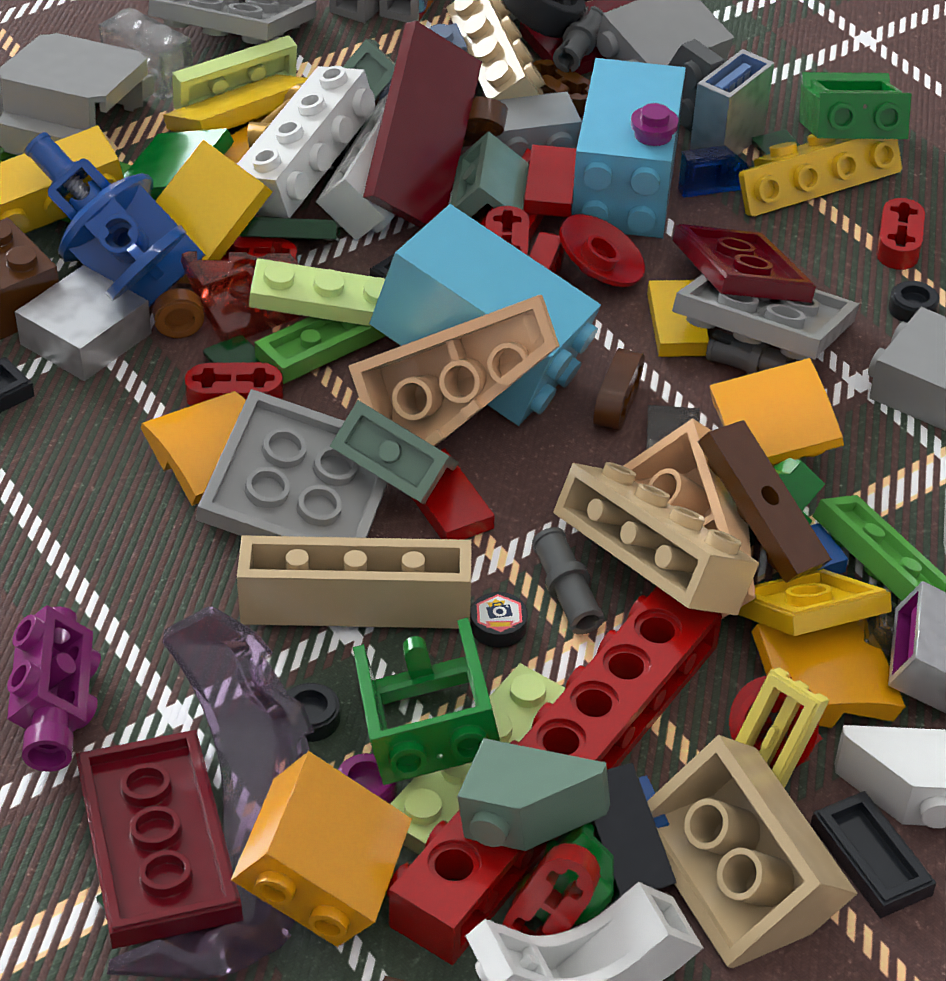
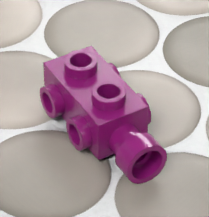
[7,605,101,772]

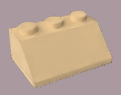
[647,735,858,968]

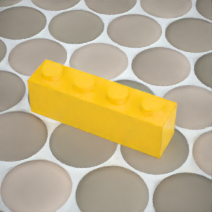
[0,125,124,234]

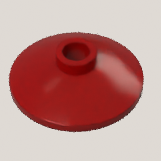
[559,214,645,287]

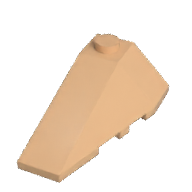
[348,295,560,447]
[623,418,755,619]

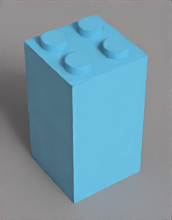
[572,58,686,238]
[369,204,601,426]

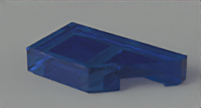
[678,145,752,198]

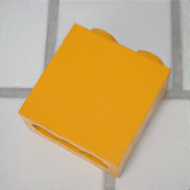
[231,751,412,947]

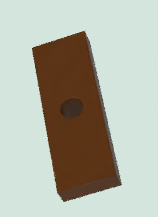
[697,420,832,583]

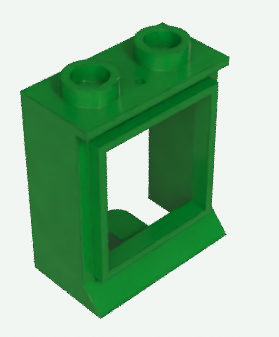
[799,72,912,139]
[353,618,501,785]

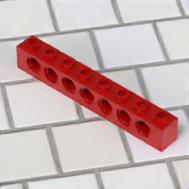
[387,587,722,966]

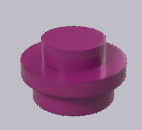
[631,103,679,146]

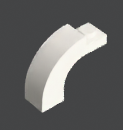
[466,882,703,981]

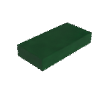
[240,217,340,242]

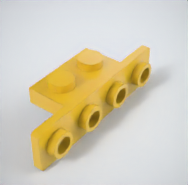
[739,134,902,216]

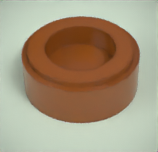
[152,288,204,338]

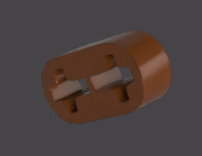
[532,59,591,118]
[462,97,508,147]
[593,348,645,431]

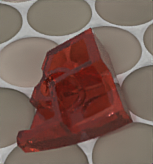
[181,251,303,341]

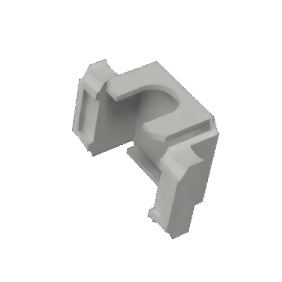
[0,33,155,155]

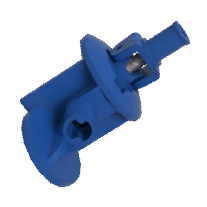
[24,132,206,308]

